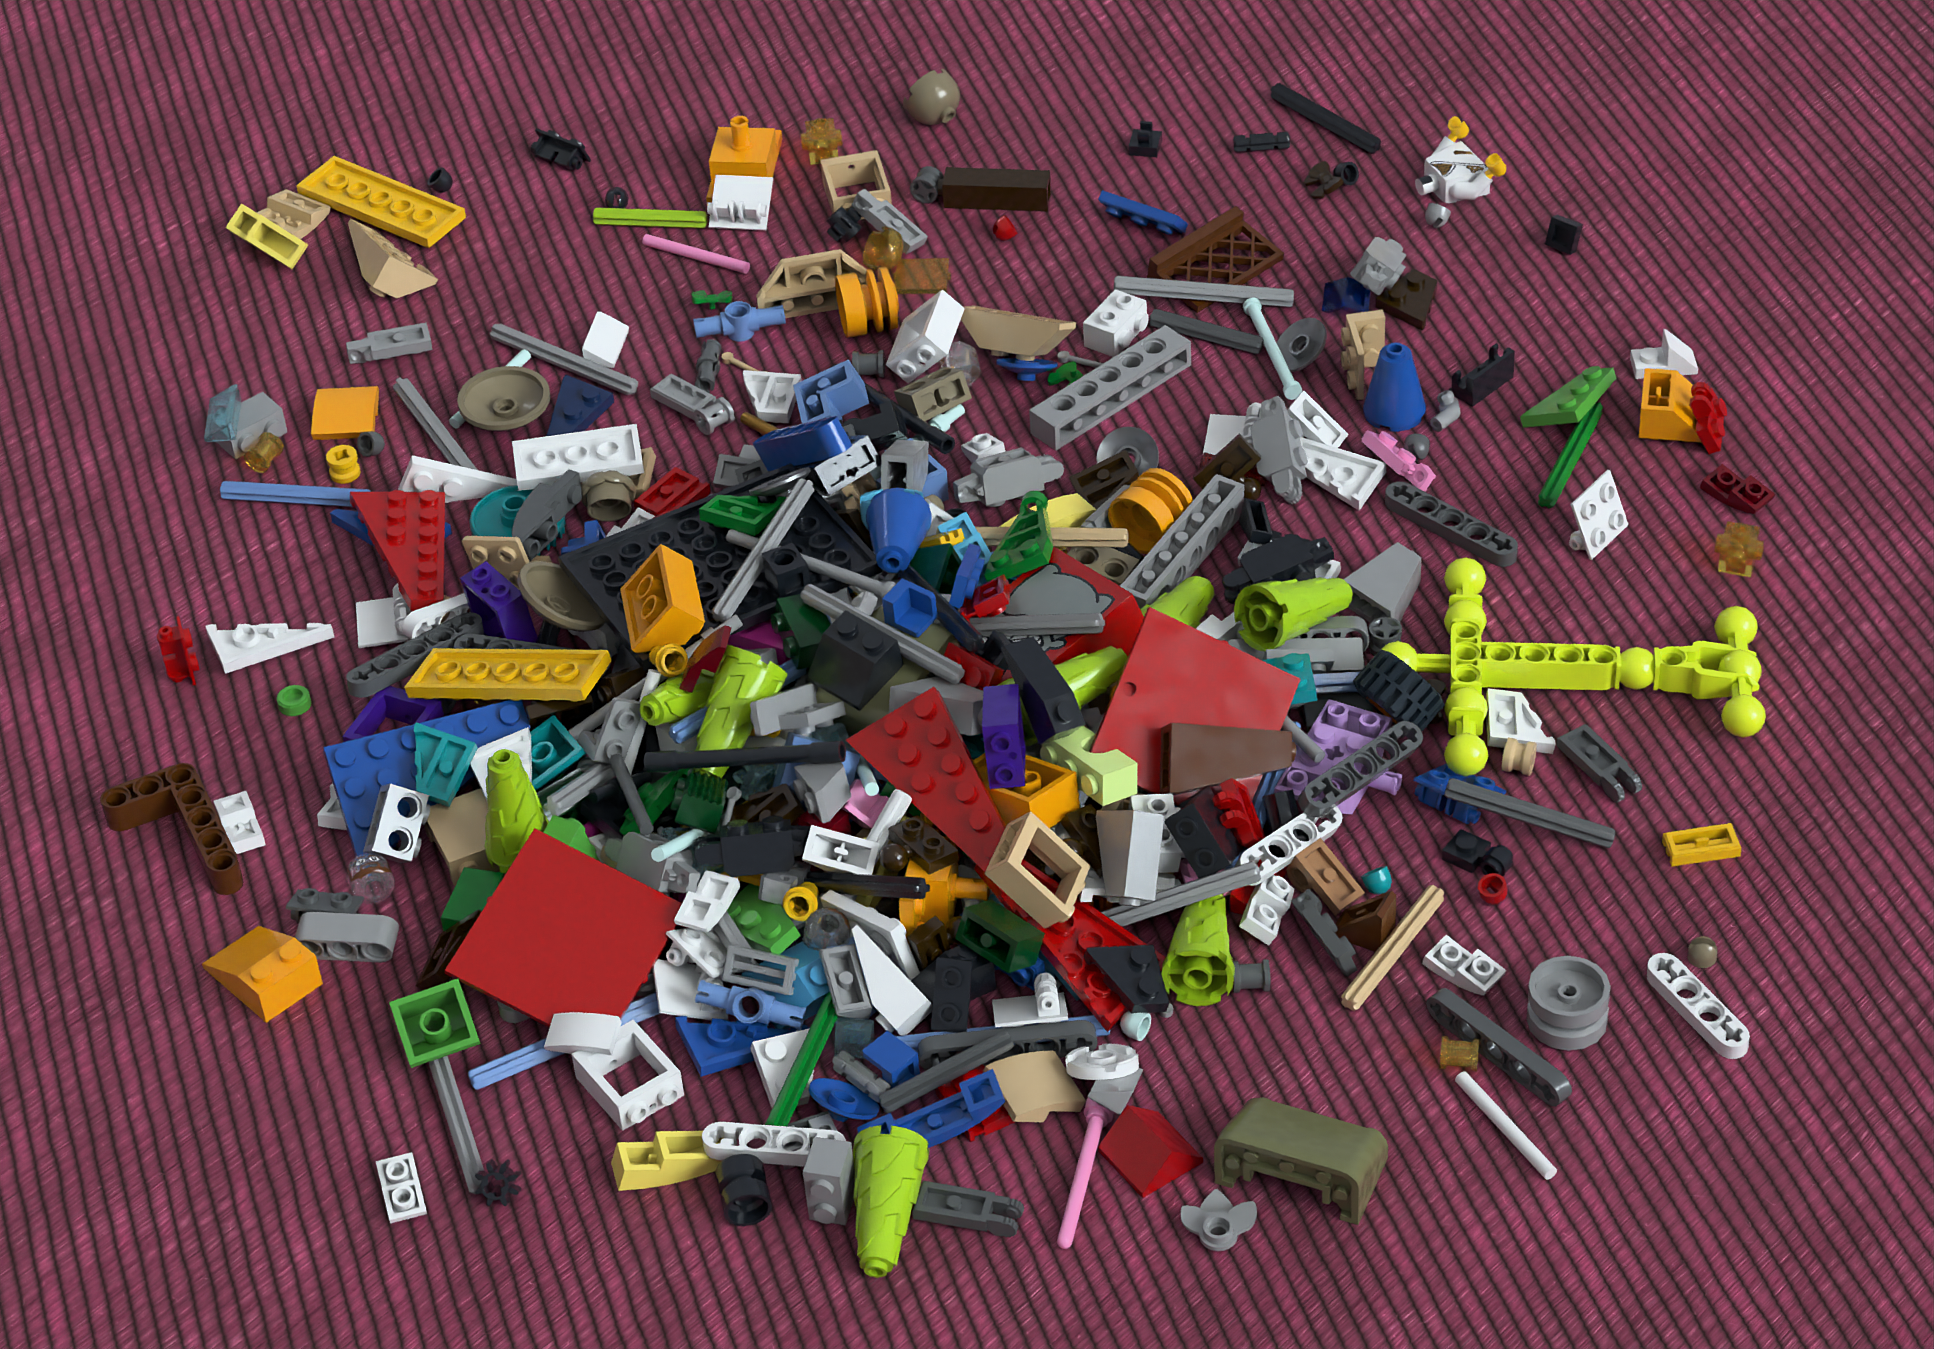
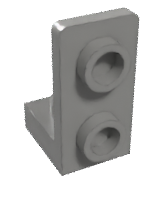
[577,698,641,763]

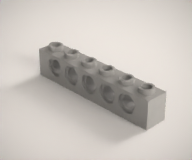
[1029,325,1191,451]
[1120,474,1244,609]

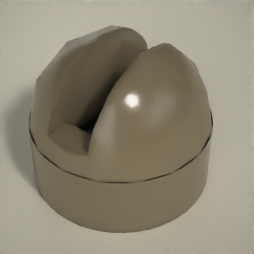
[1687,936,1718,968]

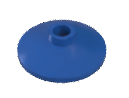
[996,358,1058,381]
[808,1078,880,1122]

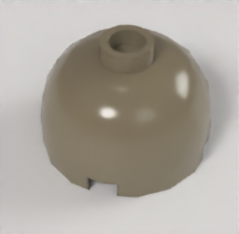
[903,69,960,125]

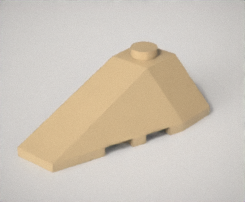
[348,218,438,298]

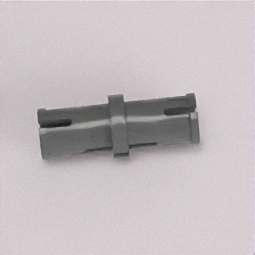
[695,339,721,393]

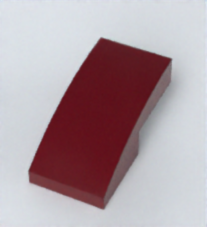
[679,625,732,693]

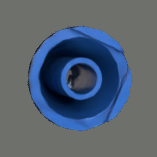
[1363,342,1426,432]
[866,487,932,573]

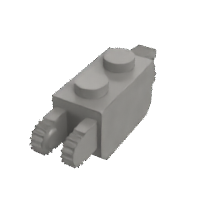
[1350,237,1406,295]
[1250,396,1308,505]
[953,447,1065,507]
[604,832,700,896]

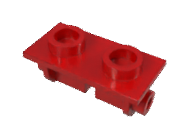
[157,616,200,686]

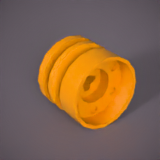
[835,266,899,338]
[1108,468,1193,554]

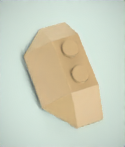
[756,249,875,318]
[961,305,1076,361]

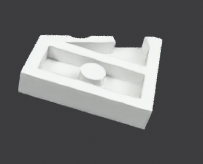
[743,370,802,423]
[1485,688,1556,754]
[751,1028,814,1108]

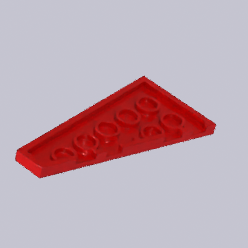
[350,490,445,611]
[846,687,1006,872]
[974,859,1166,1032]

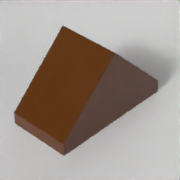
[1335,890,1396,952]

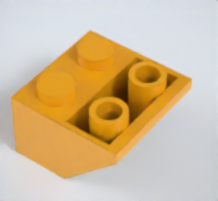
[1639,368,1701,442]

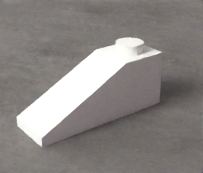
[852,925,933,1035]

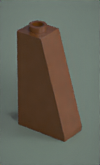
[1160,723,1296,796]

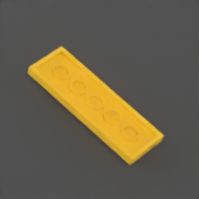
[296,156,466,248]
[404,648,612,702]

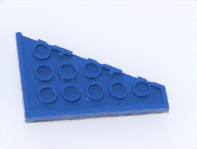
[323,700,531,870]

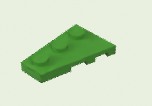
[1520,366,1617,428]
[727,884,801,955]

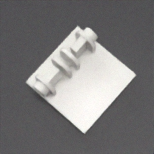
[707,175,773,231]
[1203,402,1262,458]
[1569,470,1628,560]
[356,583,413,648]
[666,928,759,978]
[653,959,728,1021]
[992,973,1068,1028]

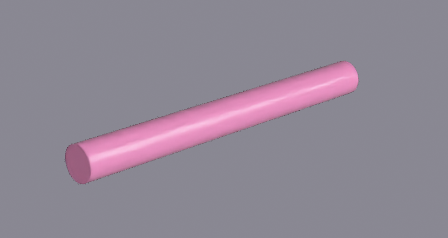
[642,234,750,274]

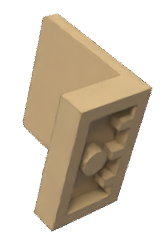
[1341,310,1385,400]
[462,536,552,590]

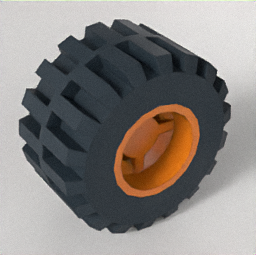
[1353,650,1445,732]

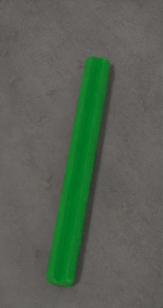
[1538,402,1603,509]
[765,992,838,1127]

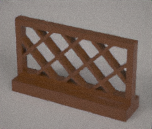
[1147,206,1284,313]

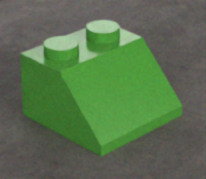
[389,979,480,1068]

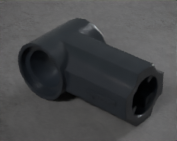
[1262,789,1309,858]

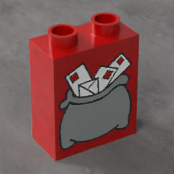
[972,547,1144,684]

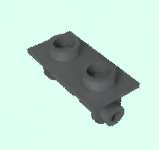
[286,888,364,924]

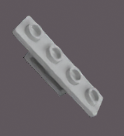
[1228,638,1364,674]
[750,682,846,736]

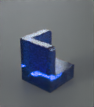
[1322,277,1371,313]

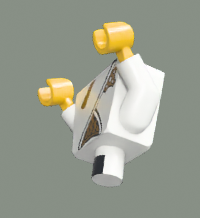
[1415,116,1506,203]

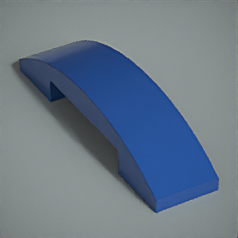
[856,1069,1006,1148]

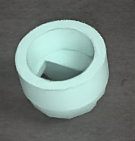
[1120,1011,1151,1041]

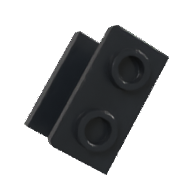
[1164,786,1245,879]

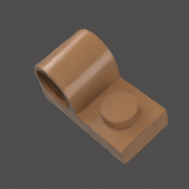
[1287,838,1365,916]

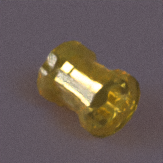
[244,432,284,473]
[1440,1036,1480,1072]

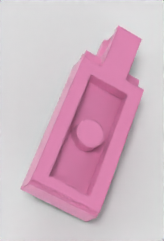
[1361,430,1436,492]

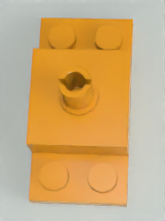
[706,116,782,206]
[899,813,990,949]

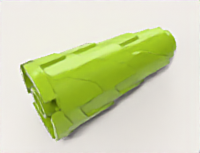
[1140,576,1215,629]
[1234,577,1353,651]
[640,645,735,726]
[693,646,788,779]
[997,646,1128,746]
[484,749,549,874]
[1161,894,1235,1006]
[853,1125,930,1278]

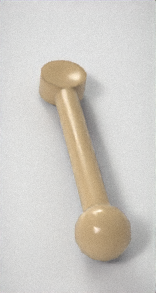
[721,352,767,372]

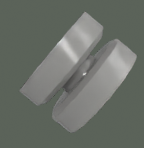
[1526,956,1611,1051]

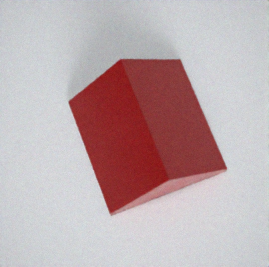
[1098,1105,1203,1198]

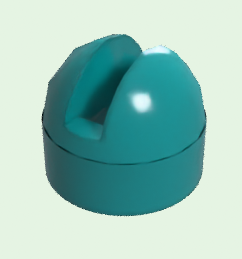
[1361,865,1392,894]

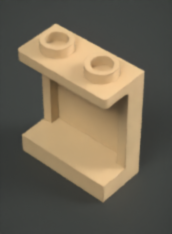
[424,788,499,886]

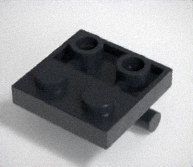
[580,770,677,840]

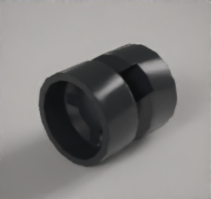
[715,1154,772,1226]

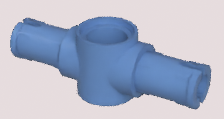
[693,301,786,342]
[695,980,806,1030]

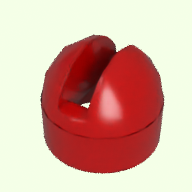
[992,214,1018,241]
[1478,873,1508,905]

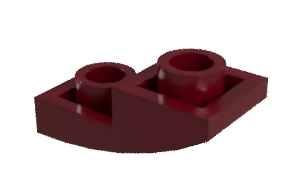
[1699,464,1775,514]

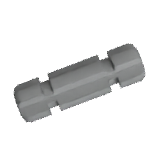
[832,1051,891,1103]

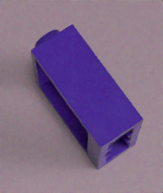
[459,561,537,643]
[982,684,1026,789]
[342,686,444,742]

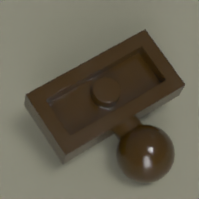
[1193,433,1262,500]
[1060,804,1103,878]
[879,815,959,874]
[907,916,962,972]

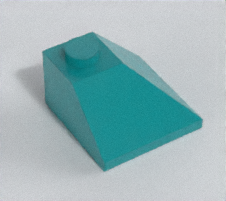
[530,715,586,791]

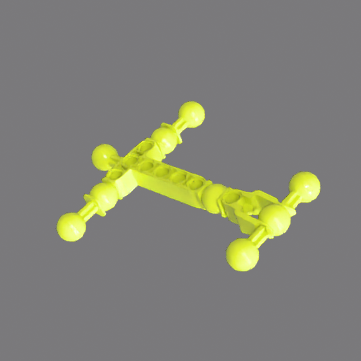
[1381,557,1766,777]

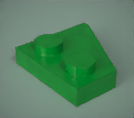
[699,495,786,536]
[619,769,690,836]

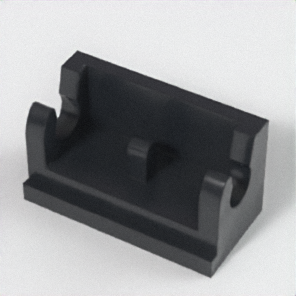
[1449,343,1515,407]

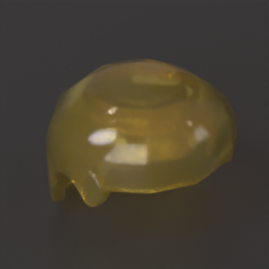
[863,226,904,271]

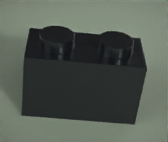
[807,610,904,711]

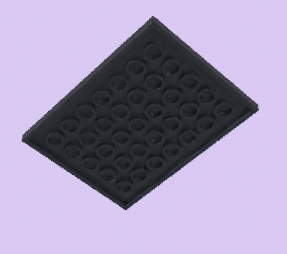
[558,463,883,671]

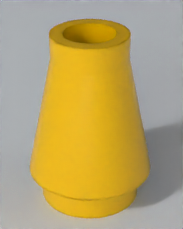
[649,644,688,678]
[783,882,819,921]

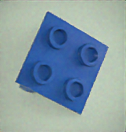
[1413,763,1506,824]

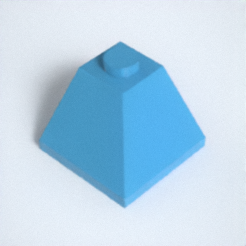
[741,941,830,1029]

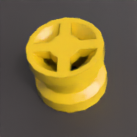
[326,445,361,484]

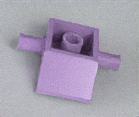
[1274,699,1402,814]

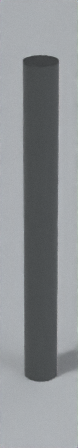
[610,754,654,835]

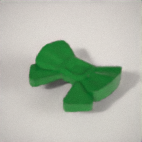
[691,290,733,309]
[1048,361,1083,386]

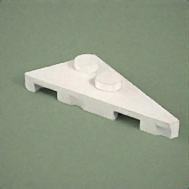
[398,455,517,503]
[205,623,334,674]

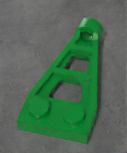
[984,491,1054,582]

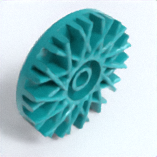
[469,485,566,556]

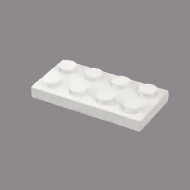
[512,424,644,491]

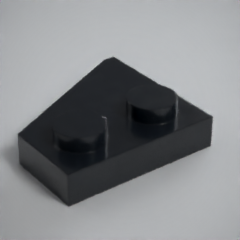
[1084,945,1169,1014]

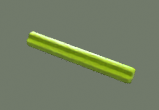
[593,208,707,229]

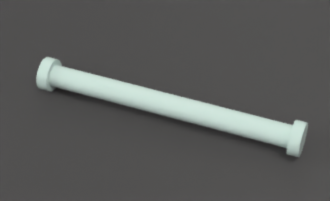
[1243,298,1302,400]

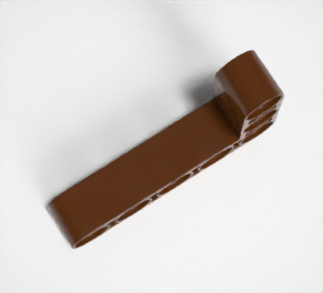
[100,763,244,895]

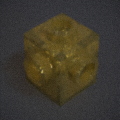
[800,118,843,165]
[1714,521,1764,577]

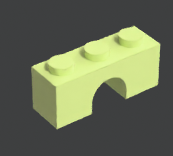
[1040,726,1137,806]

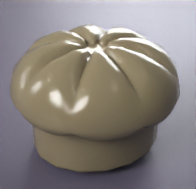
[581,470,636,522]

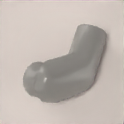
[1430,390,1461,432]

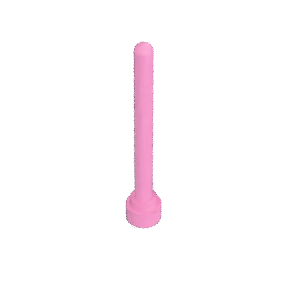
[1057,1097,1114,1249]

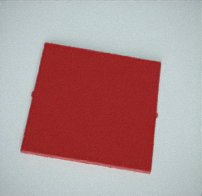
[1089,607,1301,812]
[445,828,682,1028]

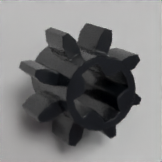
[826,206,862,242]
[475,1159,522,1206]

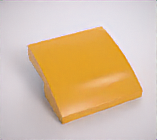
[311,386,379,440]

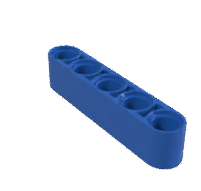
[753,416,852,471]

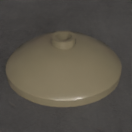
[457,366,550,431]
[517,561,605,632]

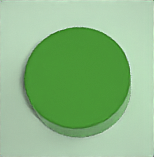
[276,685,311,716]

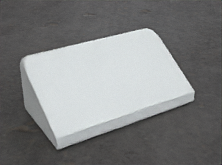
[582,312,629,368]

